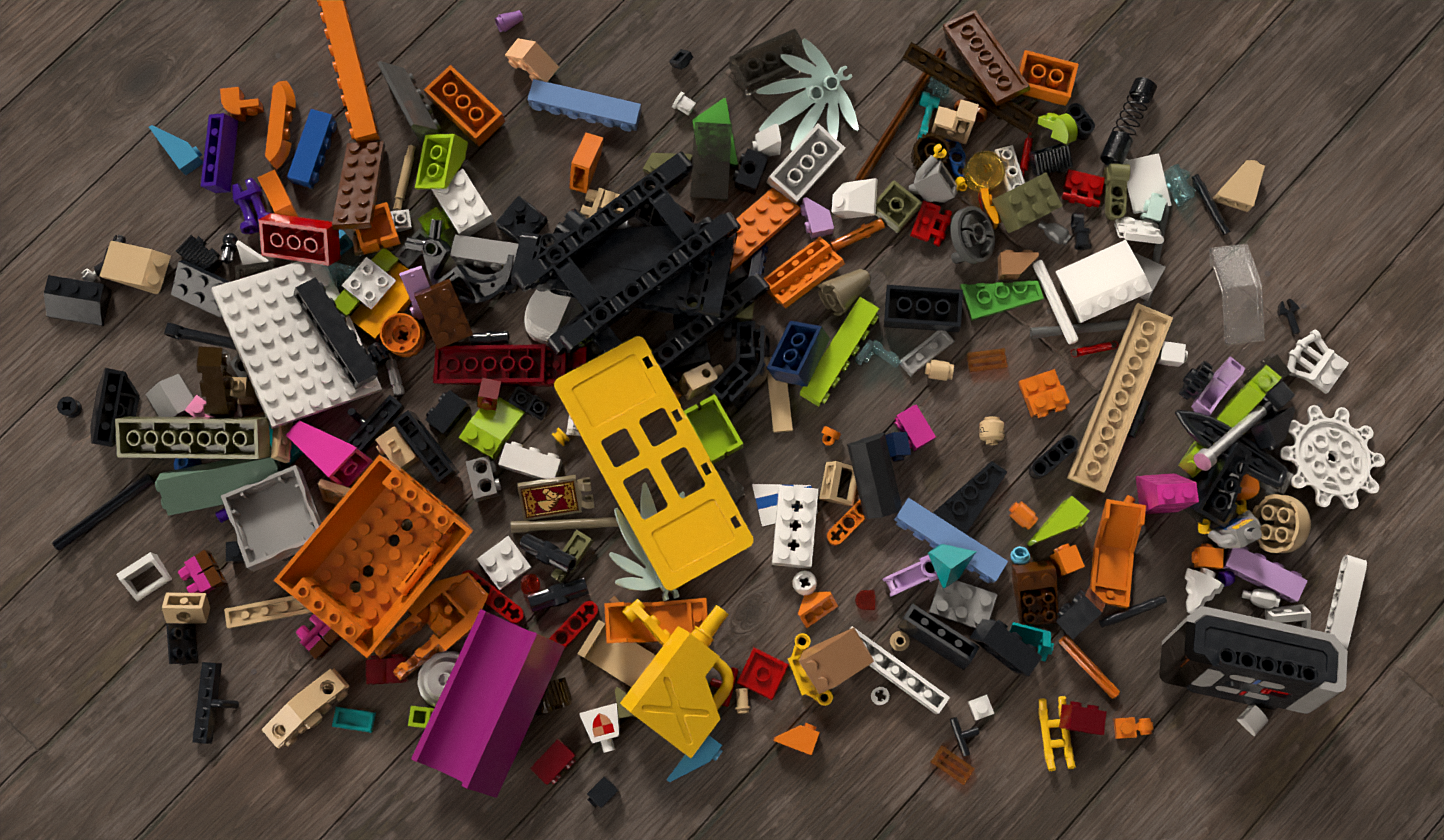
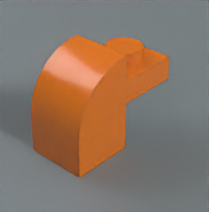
[220,87,264,122]

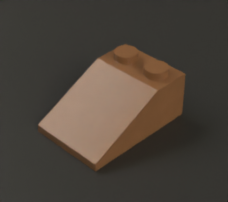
[799,628,874,694]

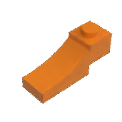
[257,169,299,217]

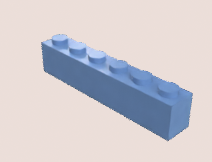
[528,79,642,132]
[894,498,1008,583]

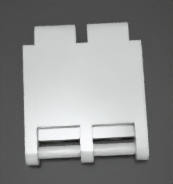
[1114,217,1164,244]

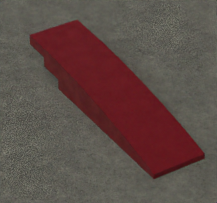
[433,344,588,387]

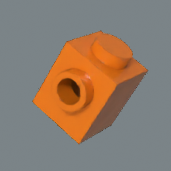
[1191,544,1224,570]

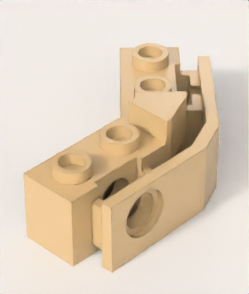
[262,668,349,749]

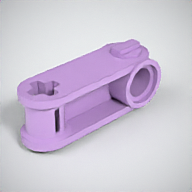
[883,555,938,597]

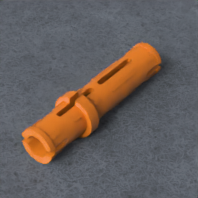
[830,218,885,252]
[396,540,443,596]

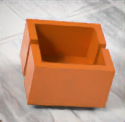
[355,202,401,255]

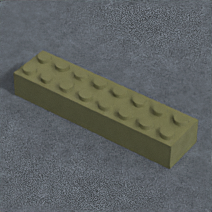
[115,417,270,459]

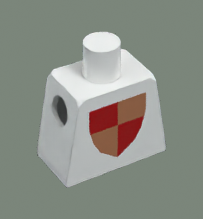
[579,703,620,753]

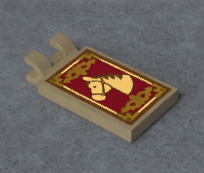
[517,475,594,521]

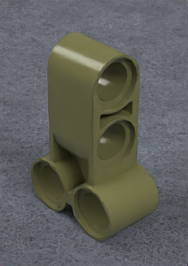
[1103,164,1131,221]

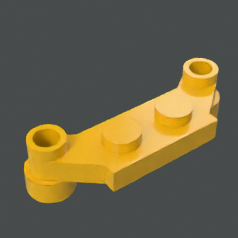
[621,599,671,646]
[787,633,833,706]

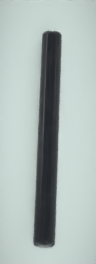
[52,473,154,550]

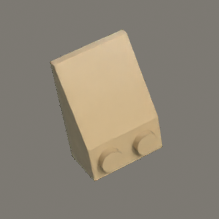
[99,241,171,294]

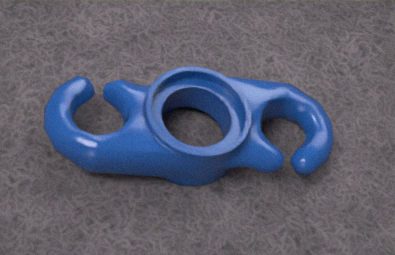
[945,139,970,179]

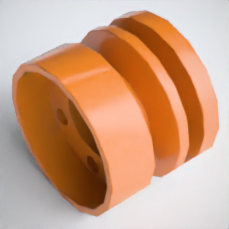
[380,313,426,357]

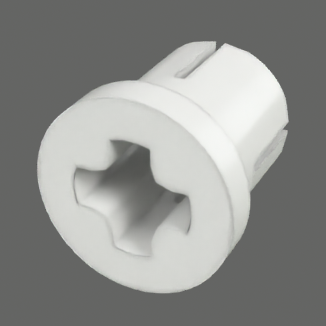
[672,91,696,116]

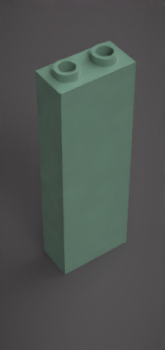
[155,450,282,516]

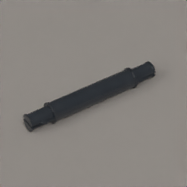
[1191,174,1231,236]
[1099,595,1167,628]

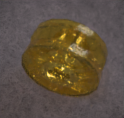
[963,151,1006,192]

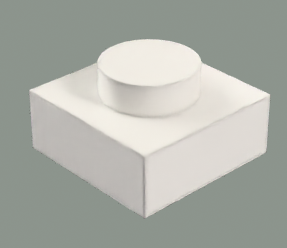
[968,695,994,721]

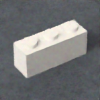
[498,442,562,480]

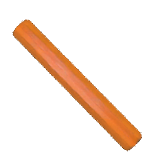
[1059,635,1120,699]

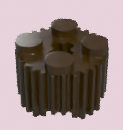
[911,132,951,170]
[536,677,572,716]

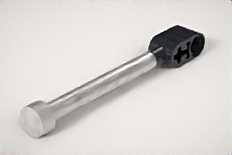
[1194,380,1295,471]

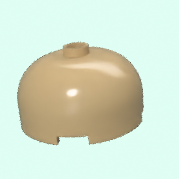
[1252,494,1311,553]

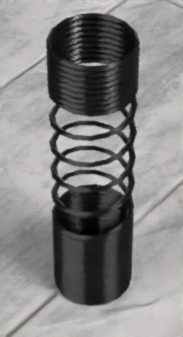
[1100,77,1157,166]

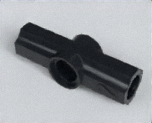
[519,533,577,574]
[528,578,589,612]

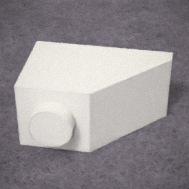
[752,124,781,157]

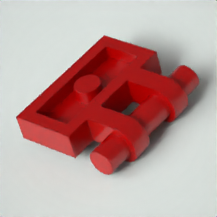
[1062,169,1105,208]
[910,200,952,247]

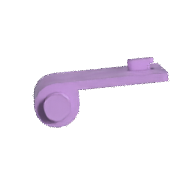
[399,266,430,320]

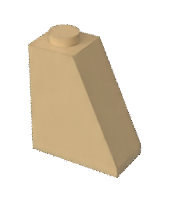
[1213,160,1265,212]

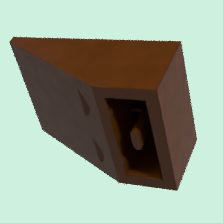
[1011,560,1059,626]

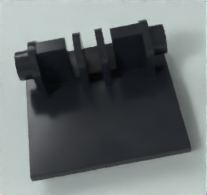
[166,624,198,666]

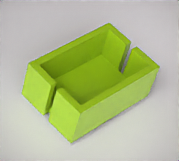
[684,394,743,464]

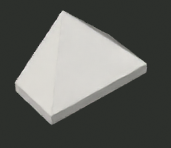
[236,240,274,274]

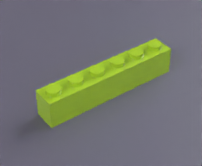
[800,297,879,407]

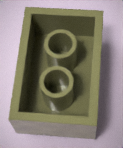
[992,173,1062,233]

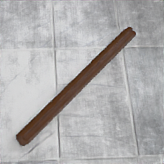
[855,48,947,181]

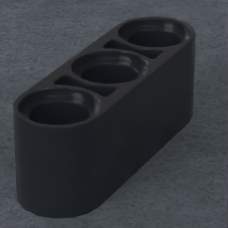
[1028,435,1078,479]

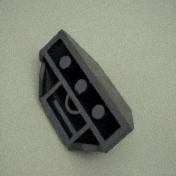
[90,368,140,447]

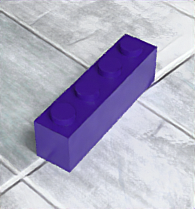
[201,113,238,193]

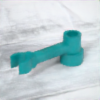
[917,91,940,139]

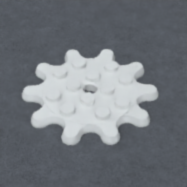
[1280,405,1385,509]

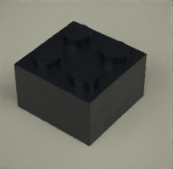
[1056,587,1105,639]

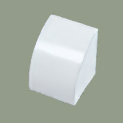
[1236,705,1268,736]

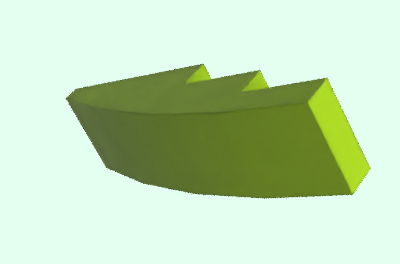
[334,248,399,317]

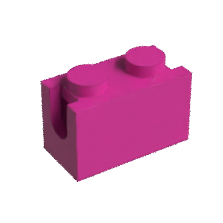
[894,404,936,451]

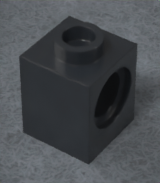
[587,776,619,808]

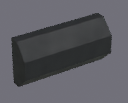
[847,433,902,519]

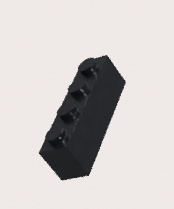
[897,603,980,670]

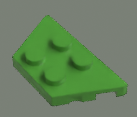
[692,98,738,167]

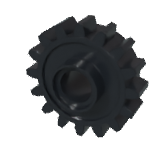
[1179,360,1214,400]

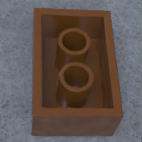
[414,279,473,349]

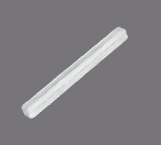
[1033,260,1078,344]

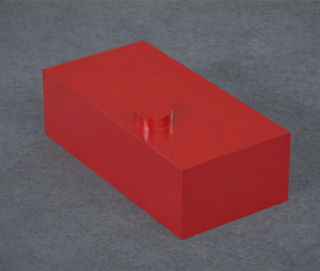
[258,213,341,266]

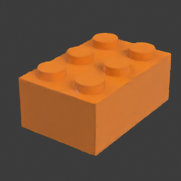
[1018,50,1079,106]

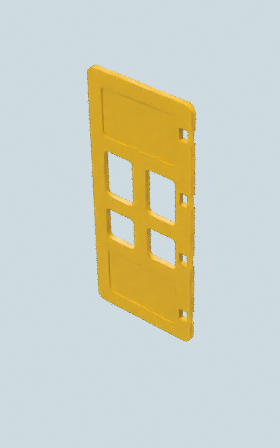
[554,336,754,590]

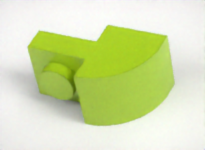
[1037,113,1078,144]
[408,706,434,728]

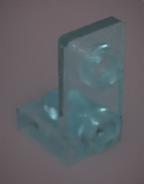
[855,339,901,368]

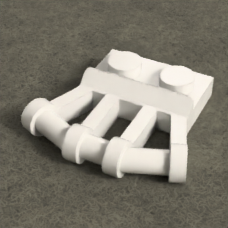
[1284,329,1349,394]

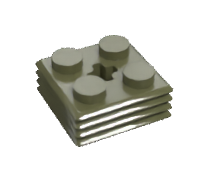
[875,180,922,233]

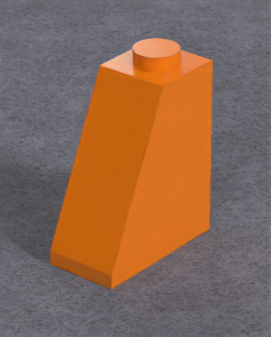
[569,133,603,194]

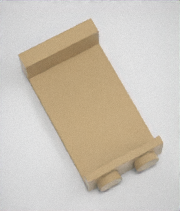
[578,620,656,687]

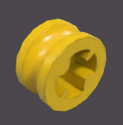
[551,428,570,446]

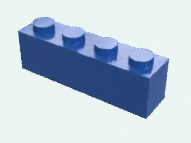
[287,109,337,189]

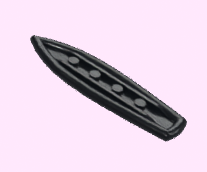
[1175,410,1288,489]

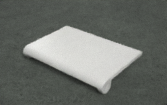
[1123,153,1171,214]

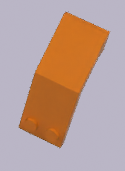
[1090,499,1146,608]
[604,598,708,644]

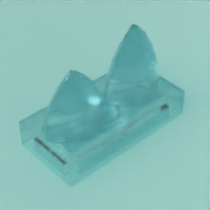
[1164,164,1196,206]

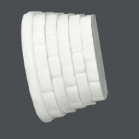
[524,289,584,346]

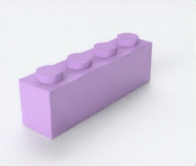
[1222,546,1307,603]

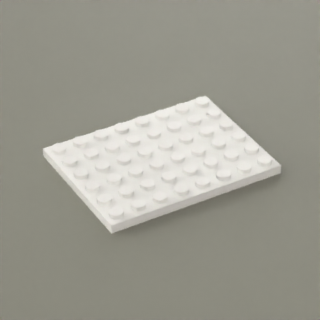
[211,261,382,429]

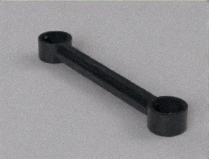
[164,323,237,350]

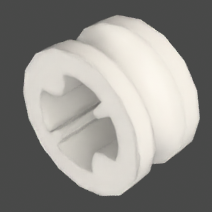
[871,687,890,705]

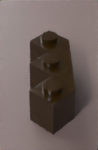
[197,346,238,417]

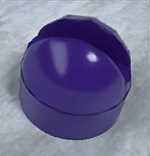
[1218,570,1235,587]

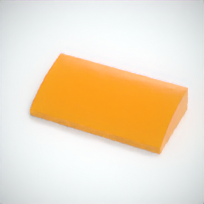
[350,262,412,342]

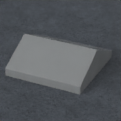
[145,374,194,417]

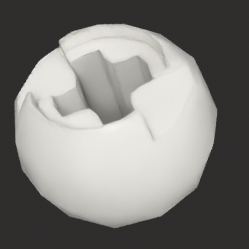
[792,571,817,595]

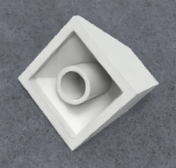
[832,178,878,219]

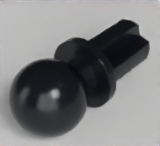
[221,233,238,264]

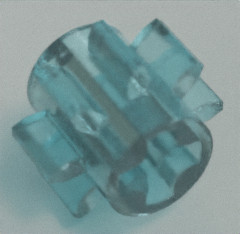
[928,77,950,97]

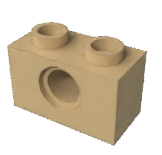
[162,593,210,623]

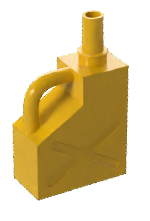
[620,605,734,758]

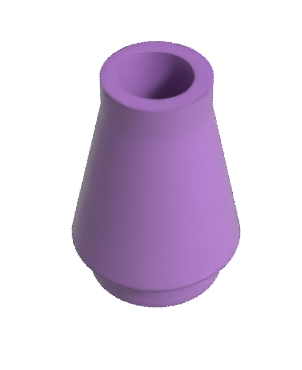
[495,10,523,32]

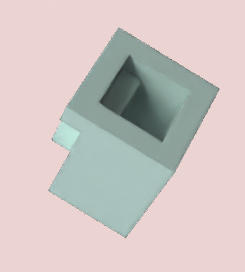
[1140,193,1167,223]

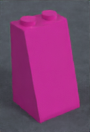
[286,421,373,487]
[1136,474,1199,514]

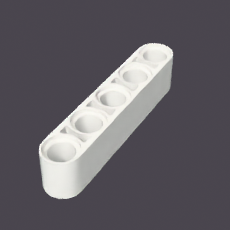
[1325,555,1367,650]

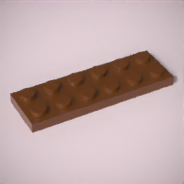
[943,10,1030,106]
[332,141,385,230]

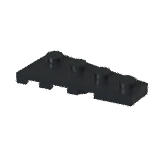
[933,461,1007,534]

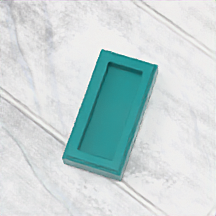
[332,707,376,733]

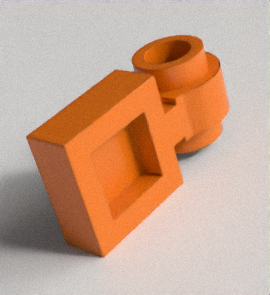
[1113,717,1154,739]

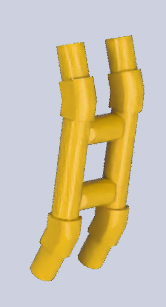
[1039,696,1076,771]

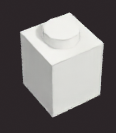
[1156,341,1188,367]

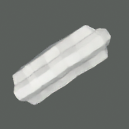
[1185,568,1224,614]

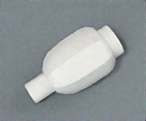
[1242,589,1280,609]

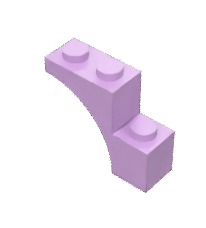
[1191,357,1245,416]

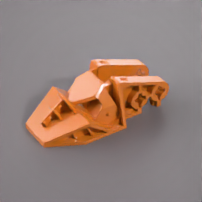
[374,573,488,680]

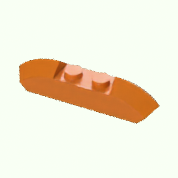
[265,81,296,170]

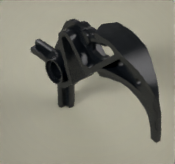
[405,219,514,304]

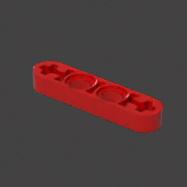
[462,570,525,624]
[549,601,599,649]

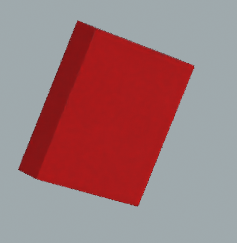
[737,647,789,700]

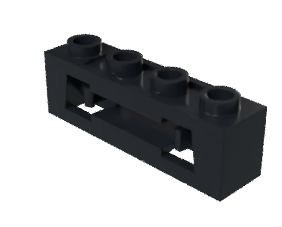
[393,410,459,484]

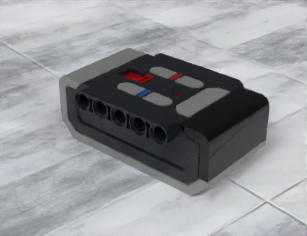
[1159,606,1348,714]

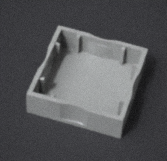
[221,465,321,572]

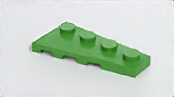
[959,281,1044,321]

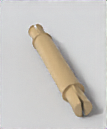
[393,145,416,211]

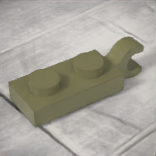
[551,530,594,583]

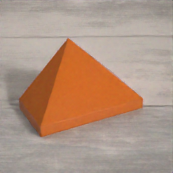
[798,592,838,628]

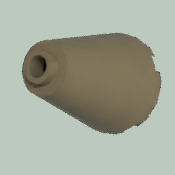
[818,269,871,316]

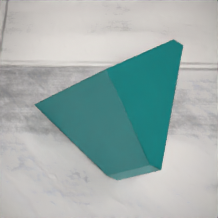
[928,544,977,588]

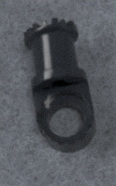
[1071,213,1091,251]

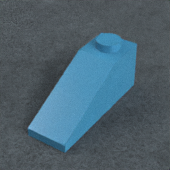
[149,125,203,176]
[667,735,723,782]

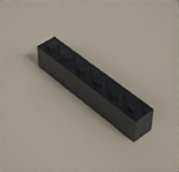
[293,277,378,390]

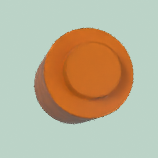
[1009,501,1038,530]

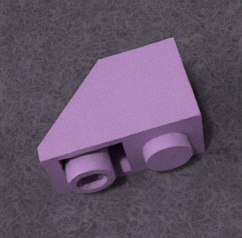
[800,197,834,239]

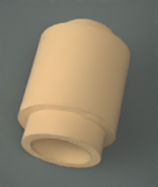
[925,360,954,381]

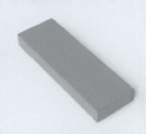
[899,330,954,377]

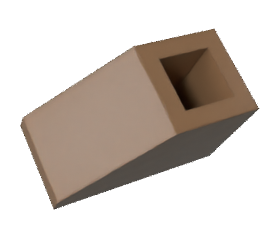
[998,250,1039,280]

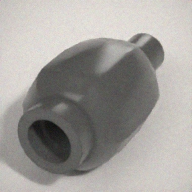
[1038,220,1072,246]

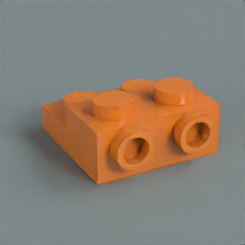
[1018,369,1070,419]

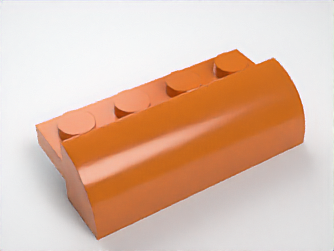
[764,237,845,309]

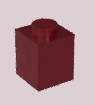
[477,378,501,411]

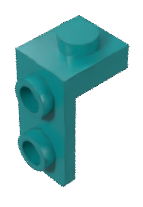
[1009,622,1054,662]

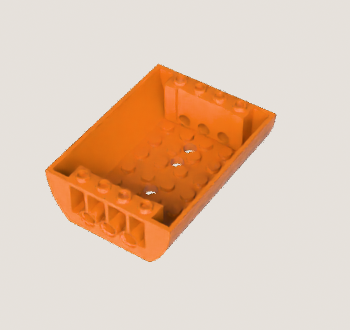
[274,455,473,658]

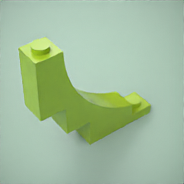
[1178,365,1282,478]

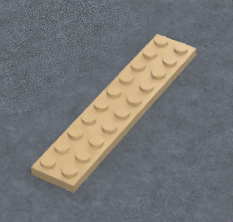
[1067,303,1173,493]

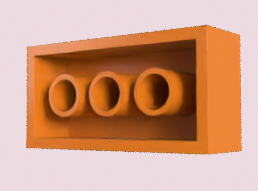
[424,65,505,146]

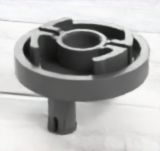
[951,206,995,264]

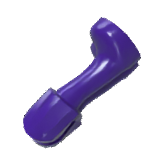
[232,178,270,234]

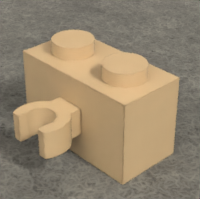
[375,426,420,471]

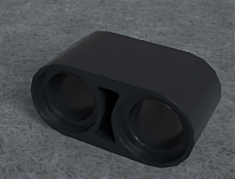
[1065,103,1095,140]

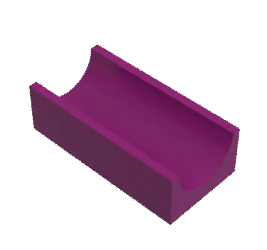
[411,609,565,798]

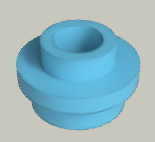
[1010,546,1030,565]

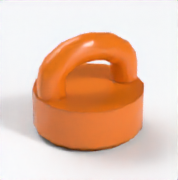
[821,426,841,446]

